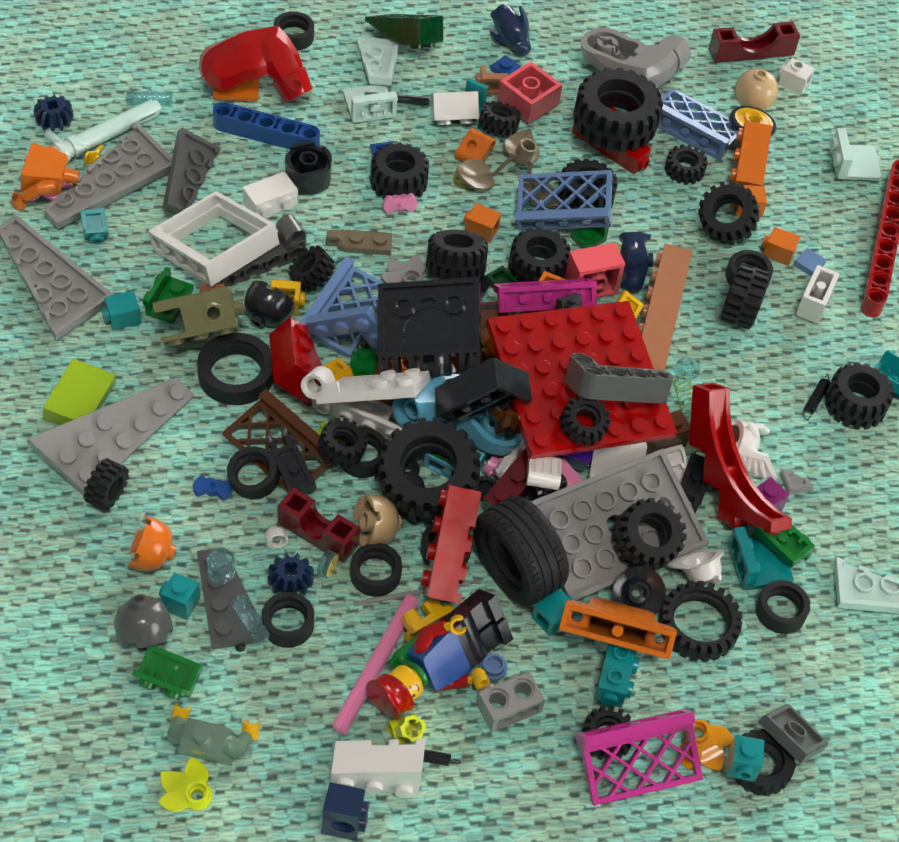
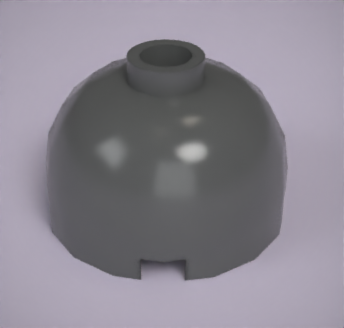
[114,594,173,648]

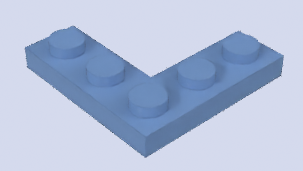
[305,305,378,354]

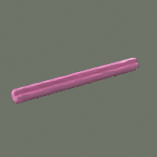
[333,594,419,735]

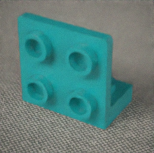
[728,527,794,590]

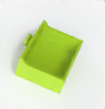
[43,358,116,425]

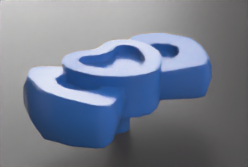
[192,476,233,501]

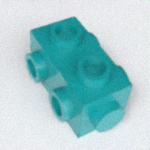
[594,643,640,708]

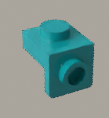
[80,208,109,243]

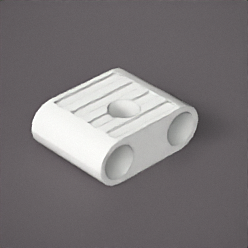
[526,457,562,490]

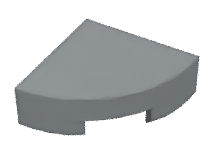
[779,470,813,495]

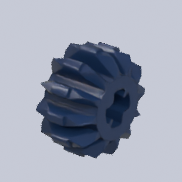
[33,94,74,132]
[267,552,314,595]

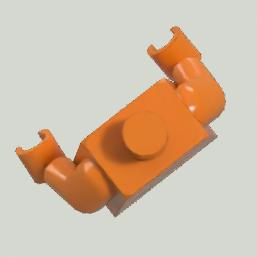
[11,143,80,211]

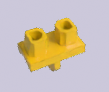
[401,598,454,642]

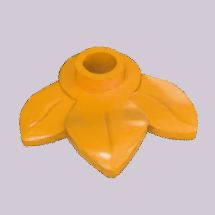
[679,719,733,771]

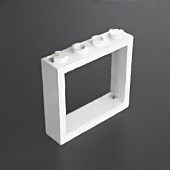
[148,191,280,286]

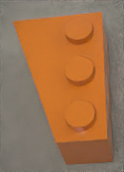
[730,120,772,186]

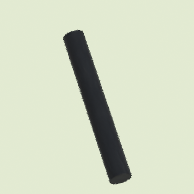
[364,92,430,105]

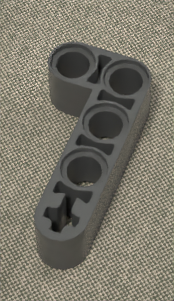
[219,214,306,287]
[564,353,674,403]

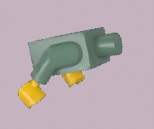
[167,703,260,766]

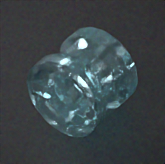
[207,548,235,584]

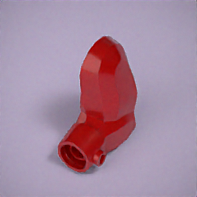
[198,26,313,103]

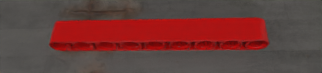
[861,160,899,318]

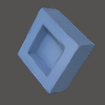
[793,248,827,277]

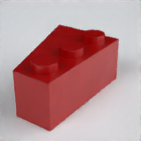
[269,317,322,407]

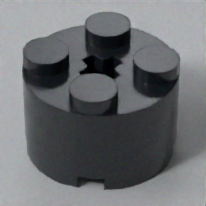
[285,141,332,195]

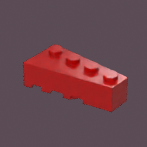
[420,484,482,604]

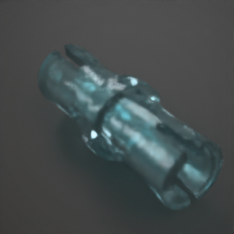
[126,89,173,106]

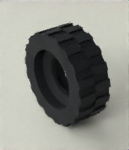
[735,729,796,796]

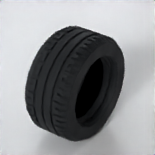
[473,496,569,605]

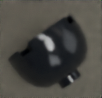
[244,280,295,328]

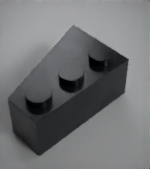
[434,358,532,423]

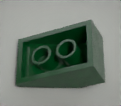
[365,14,443,49]

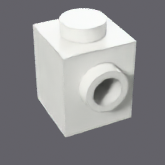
[778,58,815,95]

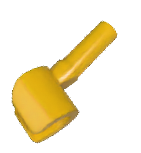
[83,144,104,165]

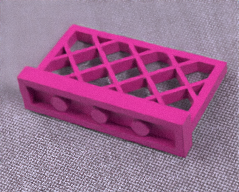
[576,709,703,806]

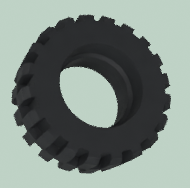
[573,68,663,152]
[378,418,480,524]

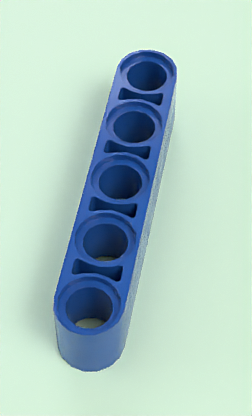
[213,102,320,150]

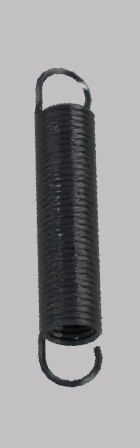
[803,374,830,420]
[423,749,461,766]

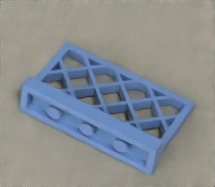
[658,88,738,161]
[515,170,612,231]
[300,256,383,358]

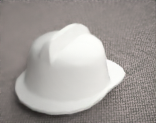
[666,549,724,585]

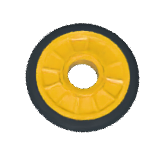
[730,106,776,136]

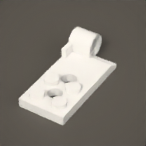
[301,366,431,404]

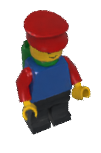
[366,589,514,720]

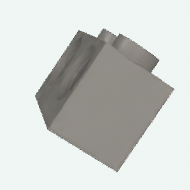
[476,672,545,733]

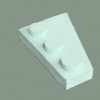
[357,37,400,86]

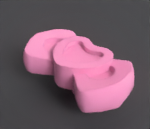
[382,193,418,214]

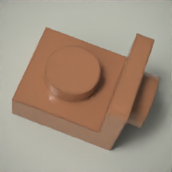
[475,65,508,95]

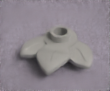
[381,255,425,283]

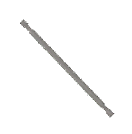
[353,578,482,607]

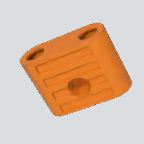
[454,128,496,162]

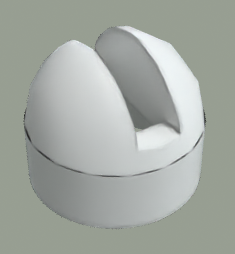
[265,526,288,549]

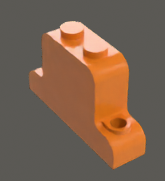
[559,597,677,660]

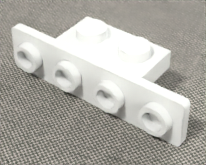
[312,399,404,440]

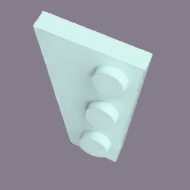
[834,557,899,614]

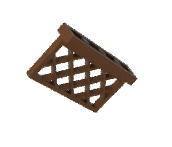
[222,389,335,493]

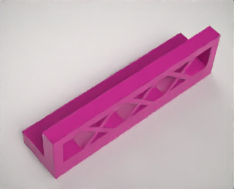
[493,278,597,313]

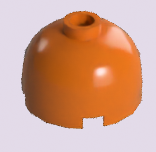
[127,515,176,572]

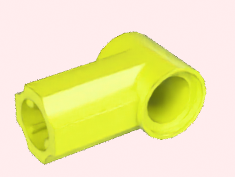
[387,713,427,745]

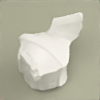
[732,420,778,479]

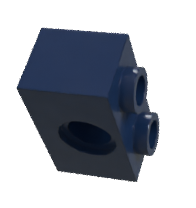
[322,782,370,841]

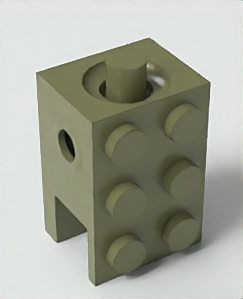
[152,286,245,347]

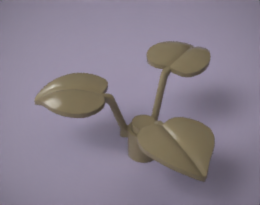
[457,129,559,208]

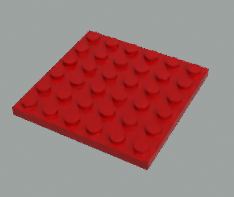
[485,301,677,459]

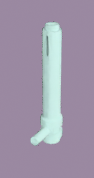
[45,100,162,162]

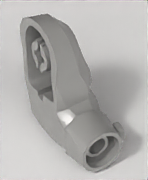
[581,28,691,88]

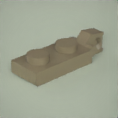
[326,229,392,256]

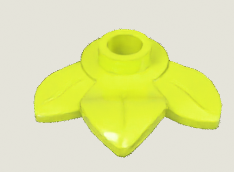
[159,757,213,812]

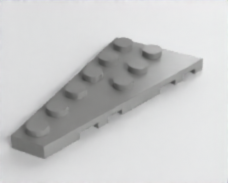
[44,123,172,229]
[27,378,194,495]

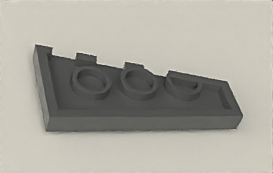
[163,127,221,214]
[197,547,268,649]

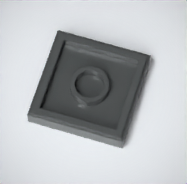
[758,704,829,764]

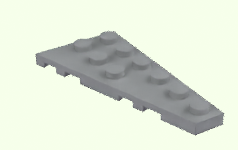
[0,215,113,341]

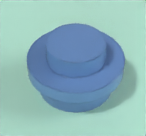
[479,653,507,681]

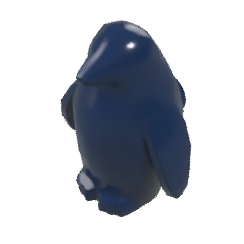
[490,4,531,56]
[619,232,653,294]

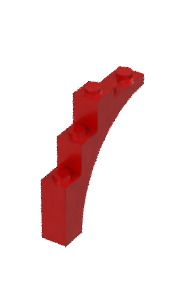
[689,382,792,534]

